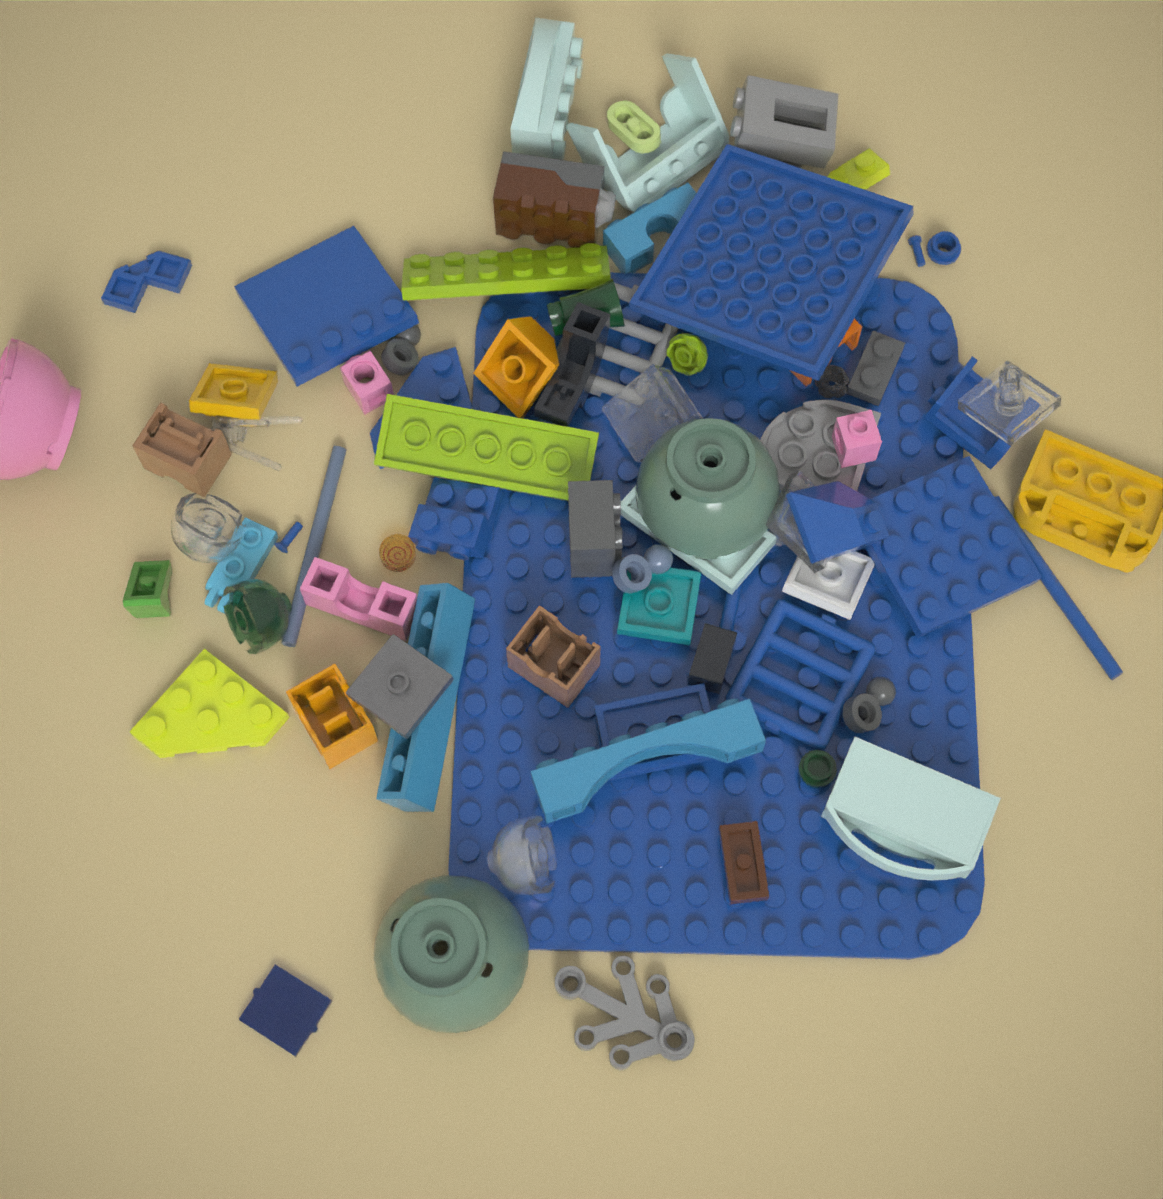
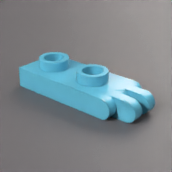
[205,517,278,614]

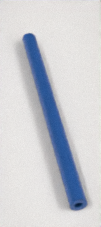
[994,496,1123,680]

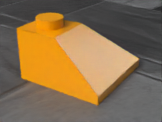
[473,316,559,419]

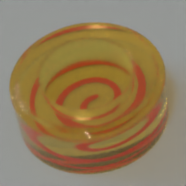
[379,534,416,572]

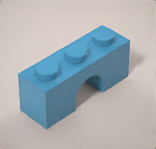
[603,183,696,274]

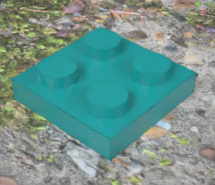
[617,567,701,645]

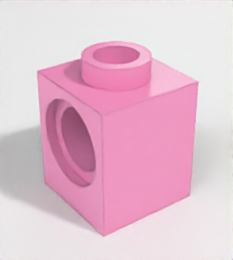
[340,351,394,415]
[831,410,882,468]

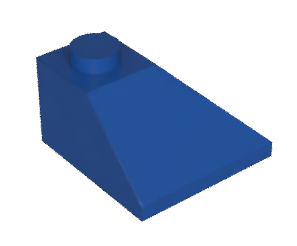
[786,481,889,564]

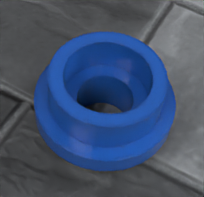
[926,231,961,265]

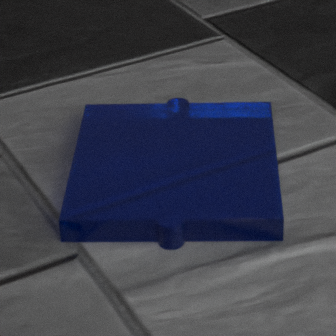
[238,964,333,1057]

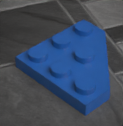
[370,347,473,469]

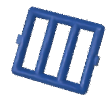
[725,599,876,750]

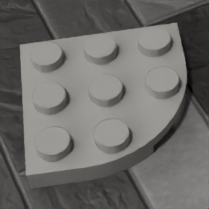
[760,400,881,493]

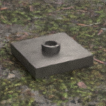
[346,634,454,739]

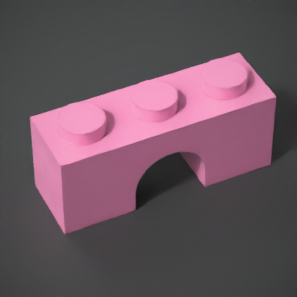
[300,557,417,641]

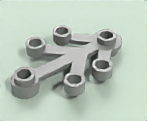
[555,956,695,1070]

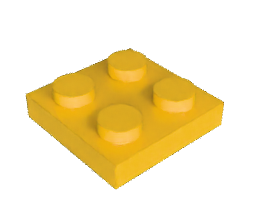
[189,363,278,421]

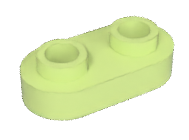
[607,101,661,153]

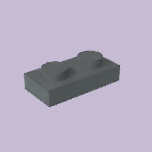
[846,331,905,406]

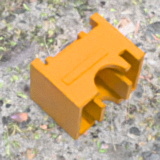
[286,664,378,769]

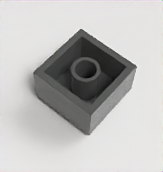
[568,480,622,578]

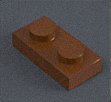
[718,821,769,904]

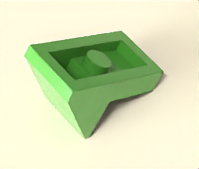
[123,560,172,618]

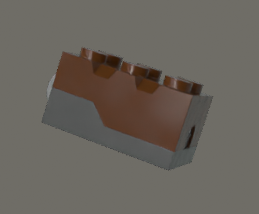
[493,151,616,248]

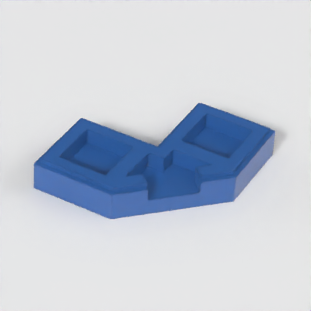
[101,251,192,313]

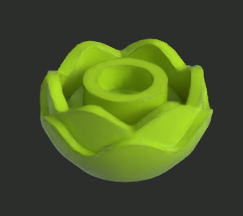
[667,333,708,375]

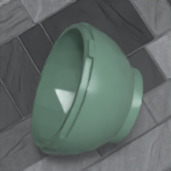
[635,418,780,559]
[373,875,529,1033]

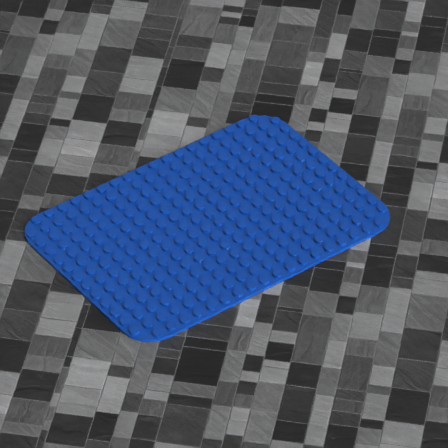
[448,272,985,960]

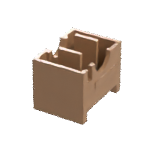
[132,402,232,498]
[506,606,601,708]

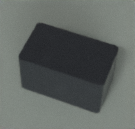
[687,623,737,694]

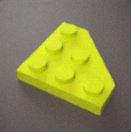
[130,649,290,758]

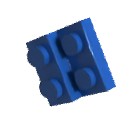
[408,477,503,560]

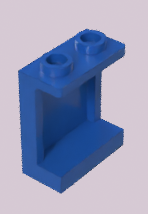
[924,356,1041,469]

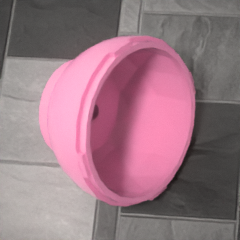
[0,338,81,480]

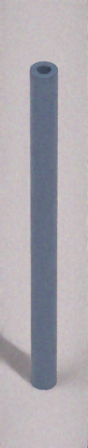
[281,446,346,647]

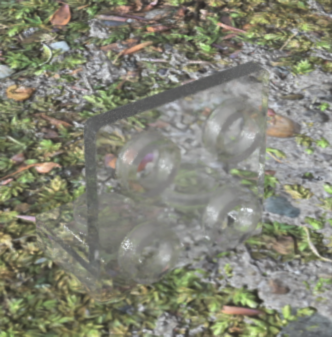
[602,364,703,462]

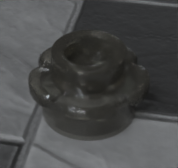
[814,365,849,399]

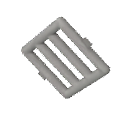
[556,282,679,405]

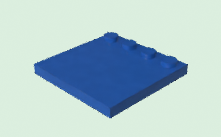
[234,226,419,387]

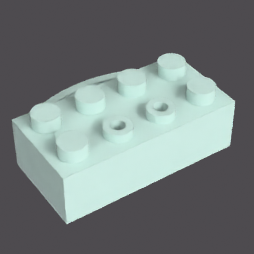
[510,17,583,160]
[821,737,1001,880]

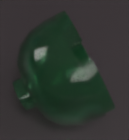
[223,579,292,655]

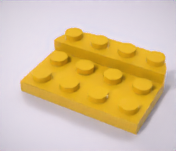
[1013,429,1163,573]

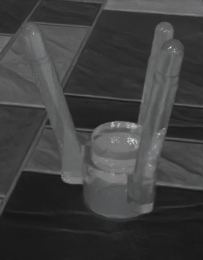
[212,416,303,471]

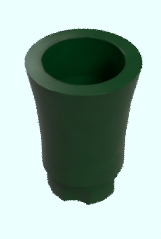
[547,279,625,336]

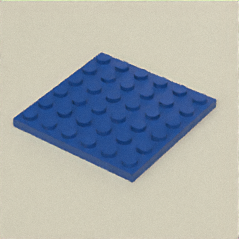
[629,144,914,381]

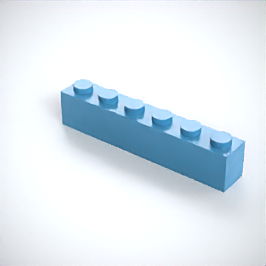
[376,583,475,812]

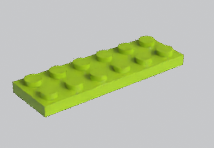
[401,243,611,301]
[374,394,599,501]

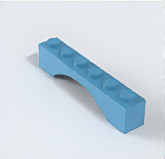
[531,699,766,824]

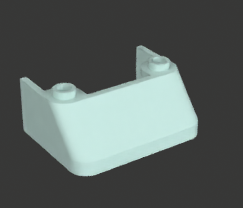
[566,53,729,212]

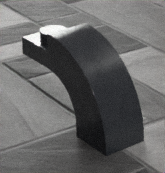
[534,302,611,427]

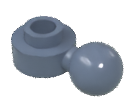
[612,545,673,593]

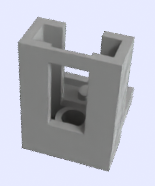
[730,75,838,169]

